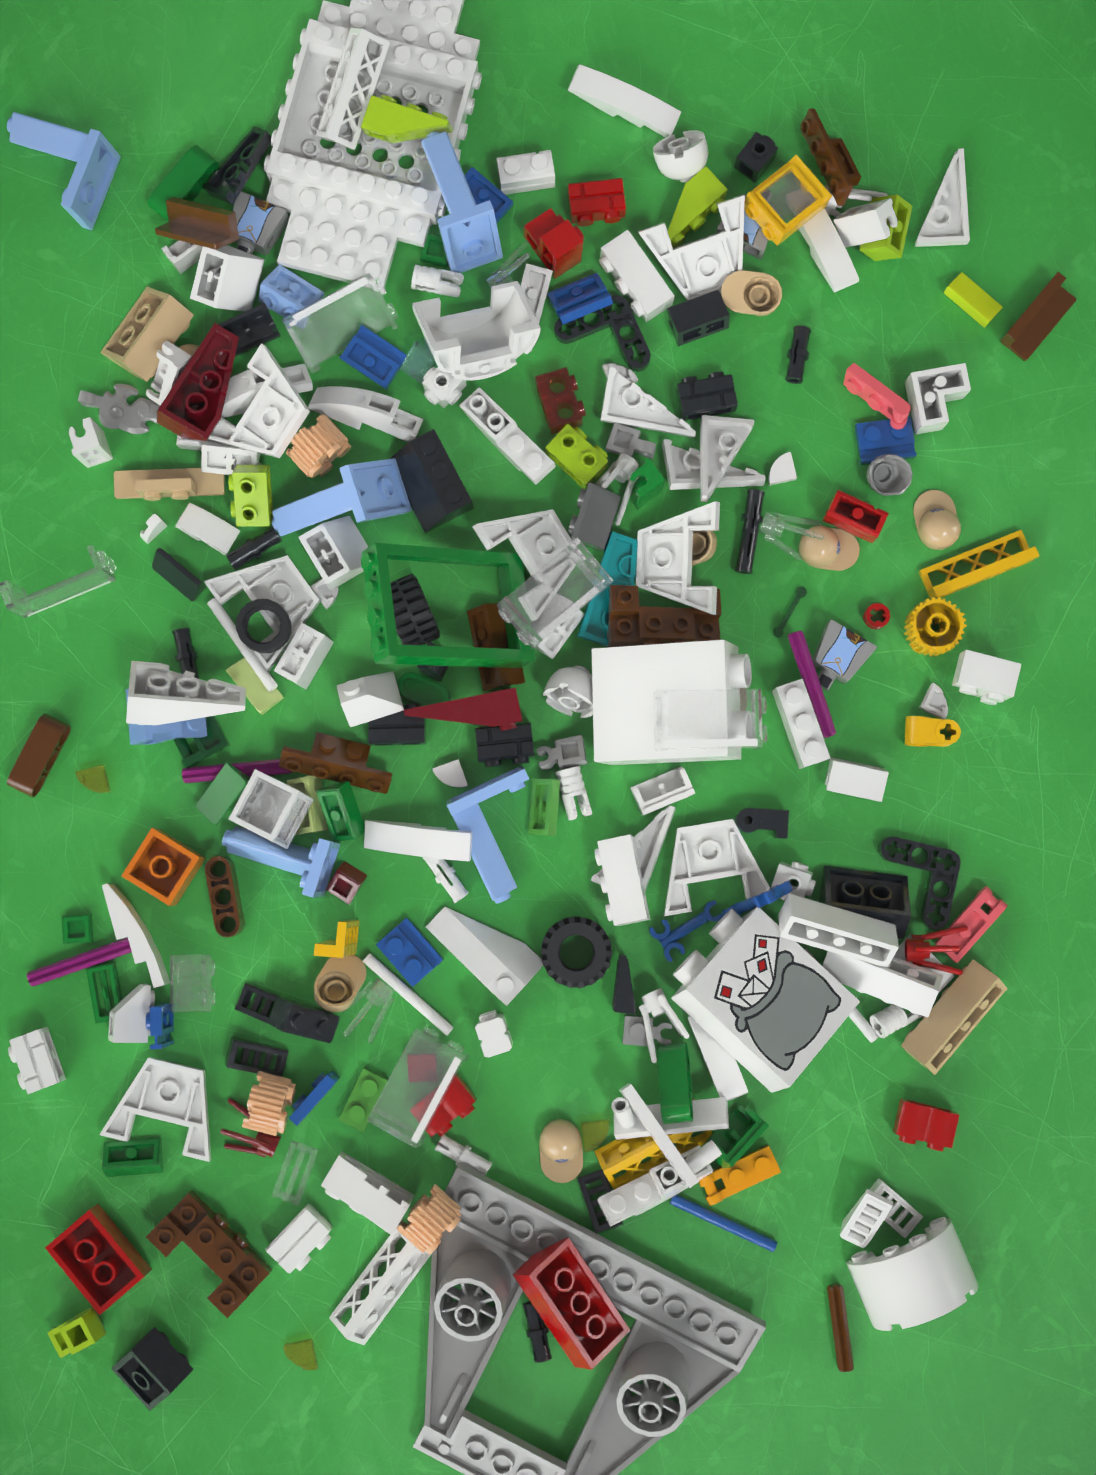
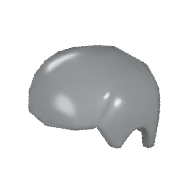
[866,454,913,496]

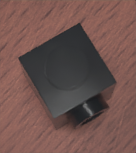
[734,131,778,183]

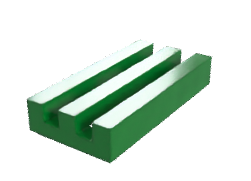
[86,962,122,1024]

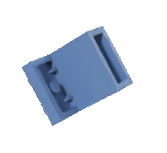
[126,689,207,745]

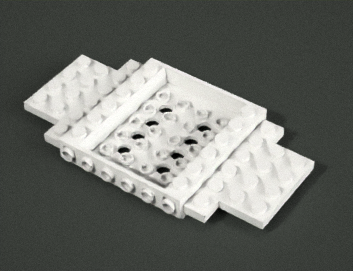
[264,0,482,292]

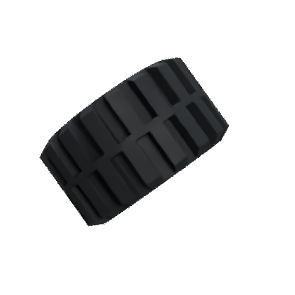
[390,573,440,645]
[541,916,612,988]

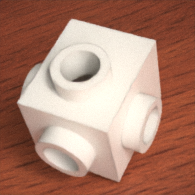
[422,367,467,409]
[771,861,816,901]

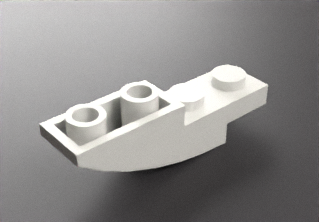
[222,361,313,418]
[308,386,423,442]
[459,387,556,485]
[597,1145,713,1227]

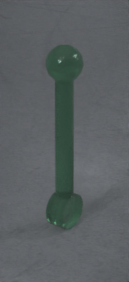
[773,587,807,638]

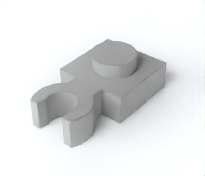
[537,735,588,770]
[622,1015,672,1046]

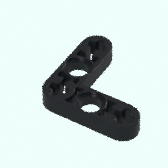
[554,295,651,372]
[878,837,961,930]

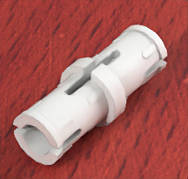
[422,857,469,903]
[435,1134,493,1176]

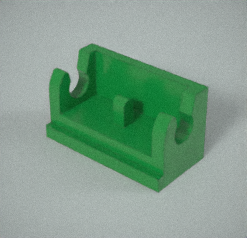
[630,458,665,510]
[702,1105,769,1169]

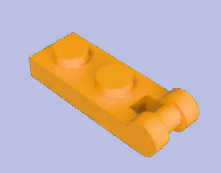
[699,1144,781,1206]

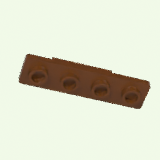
[801,108,861,206]
[279,732,393,794]

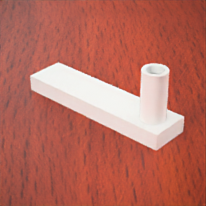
[619,1083,722,1188]
[611,1097,729,1140]

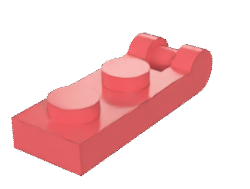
[843,363,911,430]
[934,886,1008,963]

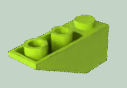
[361,95,453,144]
[667,166,728,248]

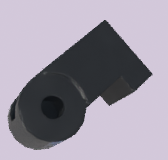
[735,808,789,839]

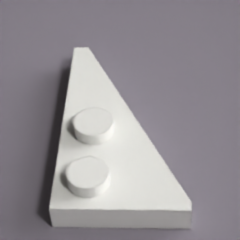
[915,148,970,247]
[600,367,696,438]
[700,415,754,502]
[662,439,766,490]
[591,806,676,891]

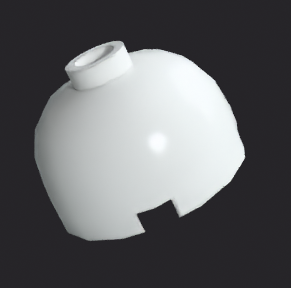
[653,130,709,182]
[543,666,593,718]

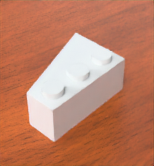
[321,1151,414,1235]

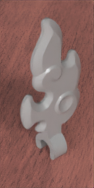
[78,384,160,434]

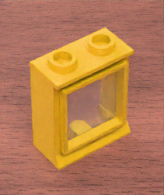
[744,154,832,246]

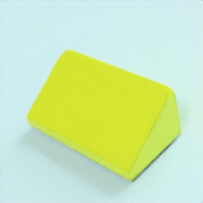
[944,272,1003,328]

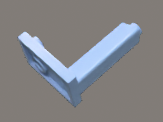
[7,112,121,230]
[421,132,503,273]
[272,458,412,536]
[447,765,529,904]
[222,826,341,898]

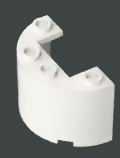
[412,281,541,380]
[846,1217,979,1331]

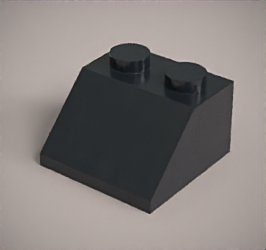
[111,1327,194,1411]

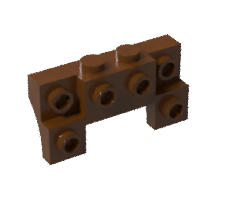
[607,585,721,647]
[146,1190,272,1319]

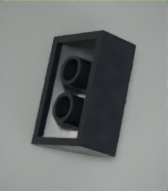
[390,429,474,533]
[819,865,911,939]

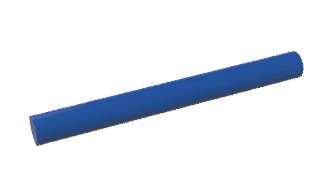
[669,1195,777,1252]

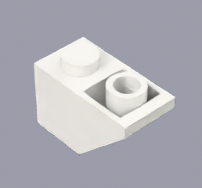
[108,984,155,1043]

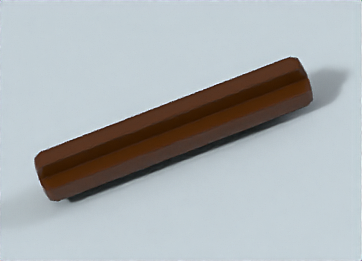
[827,1284,854,1372]

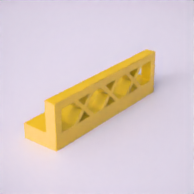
[919,530,1039,599]
[314,920,360,958]
[594,1099,712,1190]

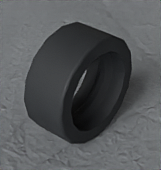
[236,599,291,653]

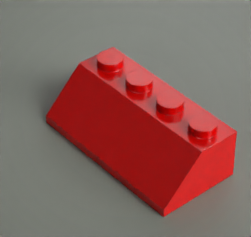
[512,1237,631,1370]

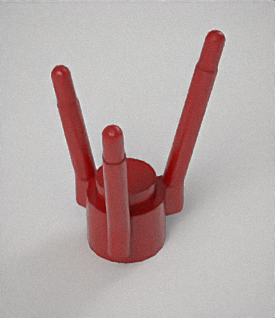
[904,925,968,975]

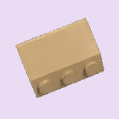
[100,287,194,382]

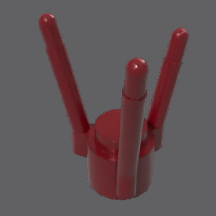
[220,1098,281,1158]

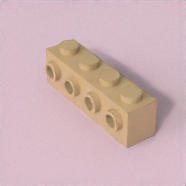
[901,959,1008,1075]

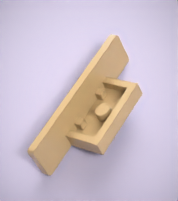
[114,468,225,501]

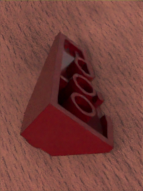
[157,323,239,441]
[403,688,522,731]

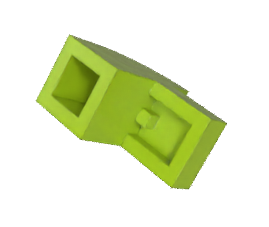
[47,1307,107,1358]

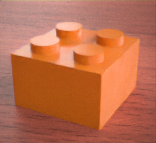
[122,828,206,906]

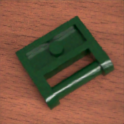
[173,716,230,768]

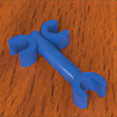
[722,880,793,915]
[649,901,724,962]

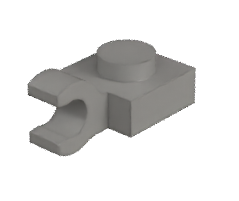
[606,423,656,459]

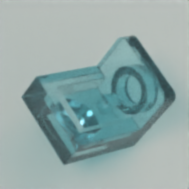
[400,338,436,384]

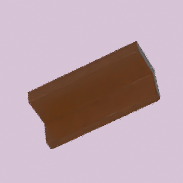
[155,197,239,250]
[1000,272,1076,361]
[467,603,525,691]

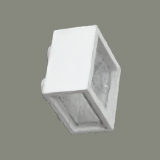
[229,769,314,849]

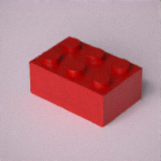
[45,1204,152,1315]

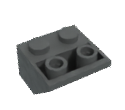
[568,483,621,552]

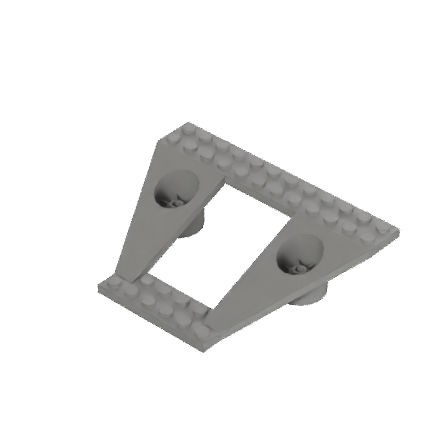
[413,1163,766,1475]

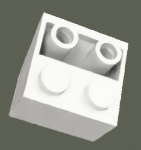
[190,245,265,312]
[298,516,368,591]

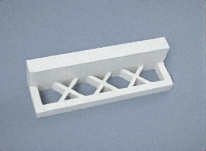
[316,28,390,150]
[329,1229,432,1345]

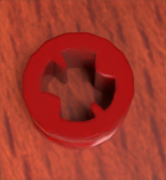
[863,603,890,630]

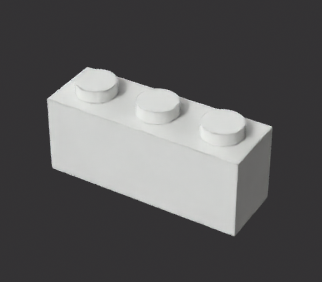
[599,230,675,322]
[772,679,830,769]
[594,834,651,926]

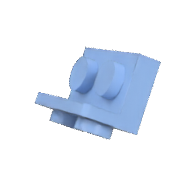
[258,265,325,329]

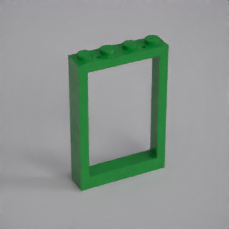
[361,543,536,668]

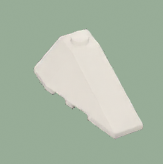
[126,661,246,725]
[426,907,543,1006]

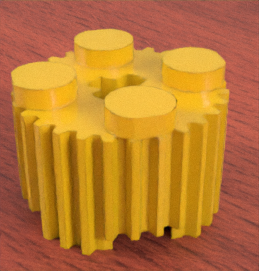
[904,596,967,657]

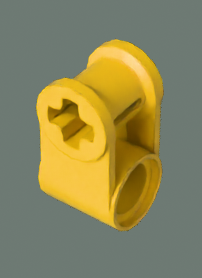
[904,716,961,747]

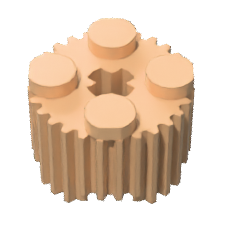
[286,414,351,478]
[242,1071,296,1136]
[396,1184,462,1255]

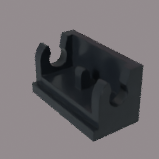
[667,290,730,346]
[218,303,281,357]

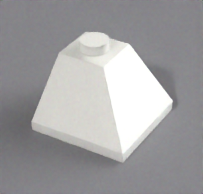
[337,671,404,727]

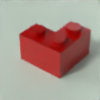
[524,208,584,279]

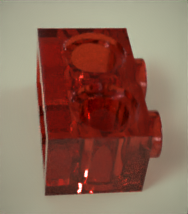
[535,367,586,435]

